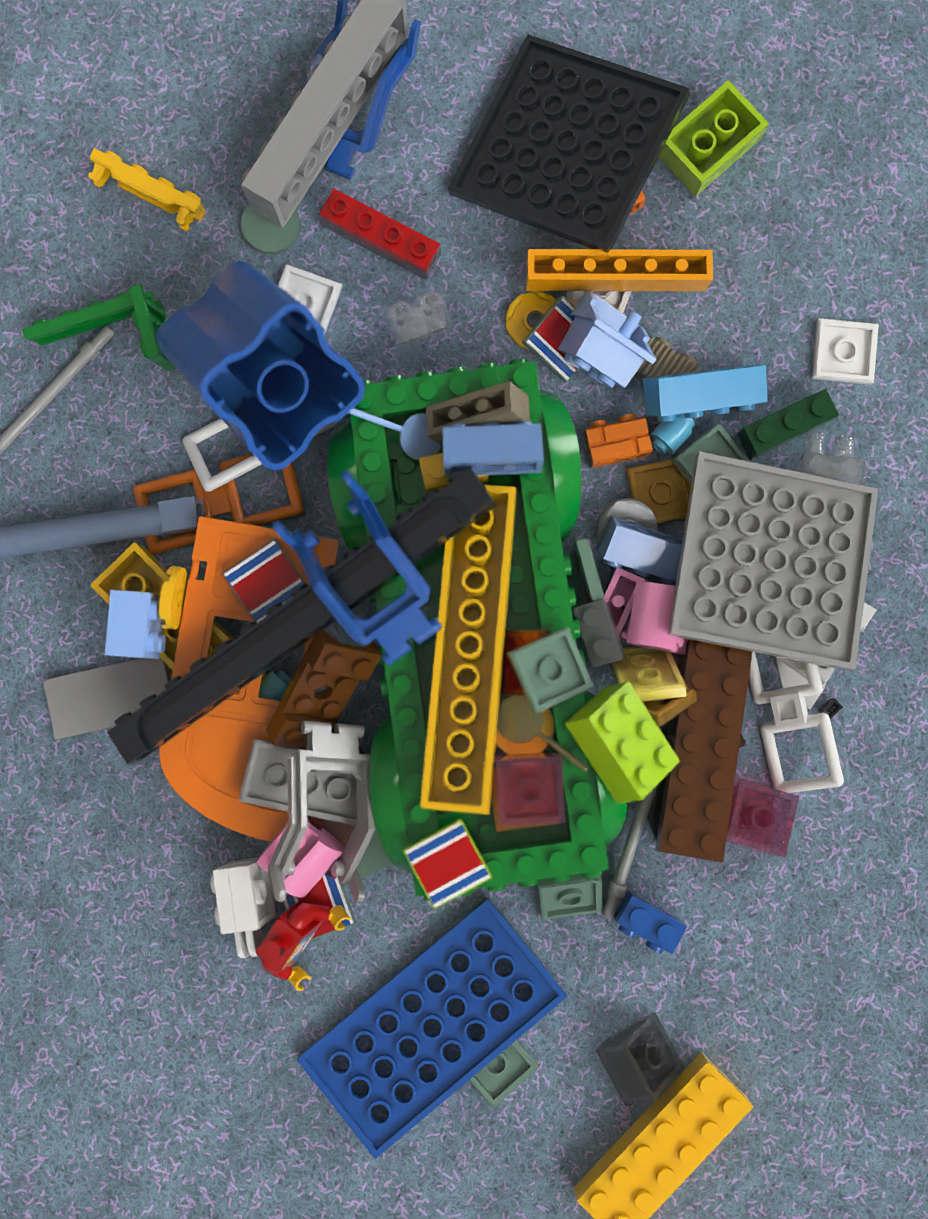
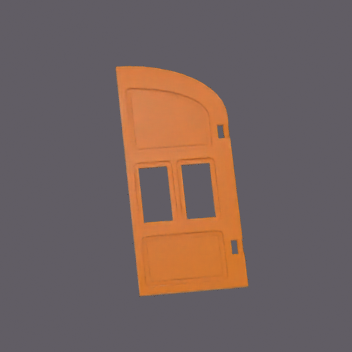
[159,516,339,842]

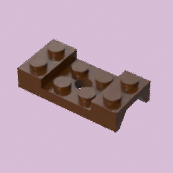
[266,629,382,750]

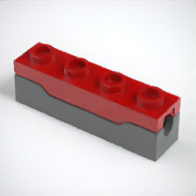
[319,188,441,280]

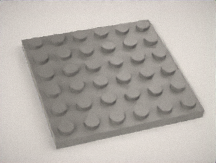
[668,451,878,671]

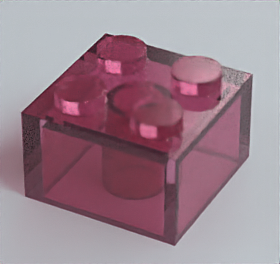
[495,752,565,826]
[726,779,799,857]

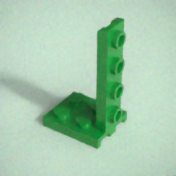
[22,284,177,371]

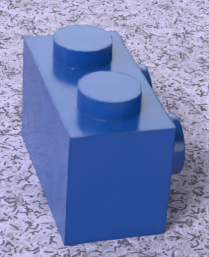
[614,890,687,954]

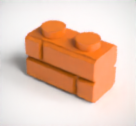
[583,414,653,469]

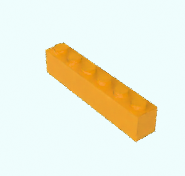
[526,249,713,292]

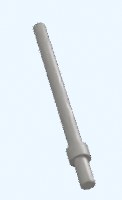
[0,325,115,455]
[602,784,658,919]

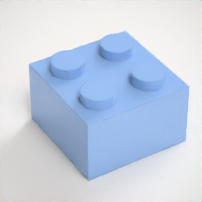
[105,590,166,659]

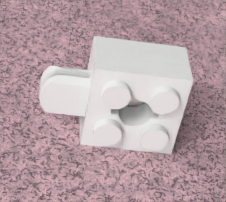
[210,857,277,958]

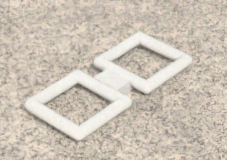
[182,413,350,492]
[749,652,844,794]

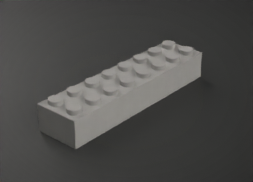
[241,0,409,229]

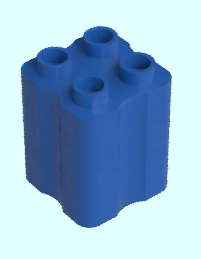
[156,261,365,470]

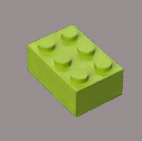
[659,80,769,197]
[565,681,680,804]

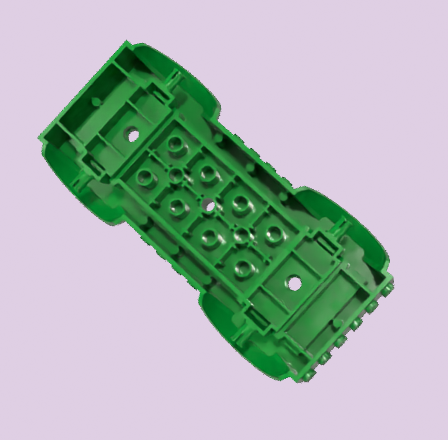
[327,358,627,901]

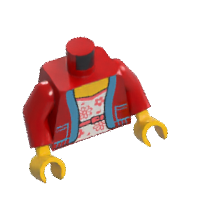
[256,900,351,991]

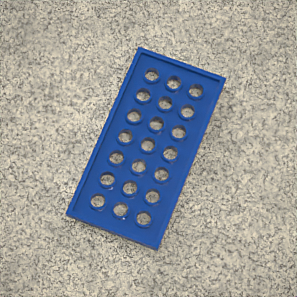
[297,898,568,1159]

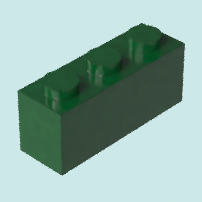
[737,388,840,460]

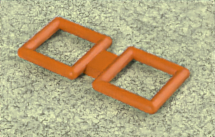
[133,453,304,554]

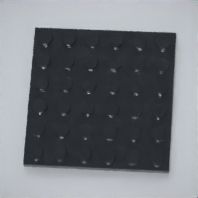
[448,34,690,253]

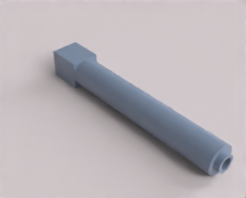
[0,496,205,558]

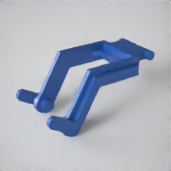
[304,0,421,180]
[272,470,443,666]

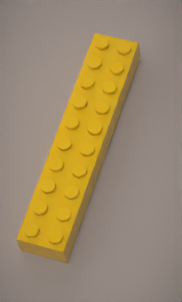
[420,485,517,815]

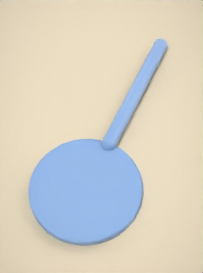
[348,408,442,460]

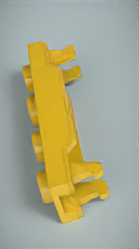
[88,148,206,232]

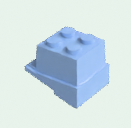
[558,289,656,388]

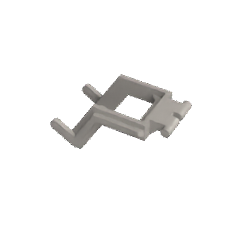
[268,721,376,903]

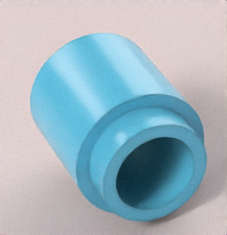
[650,414,695,455]
[259,669,292,701]

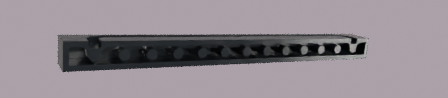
[107,469,498,764]

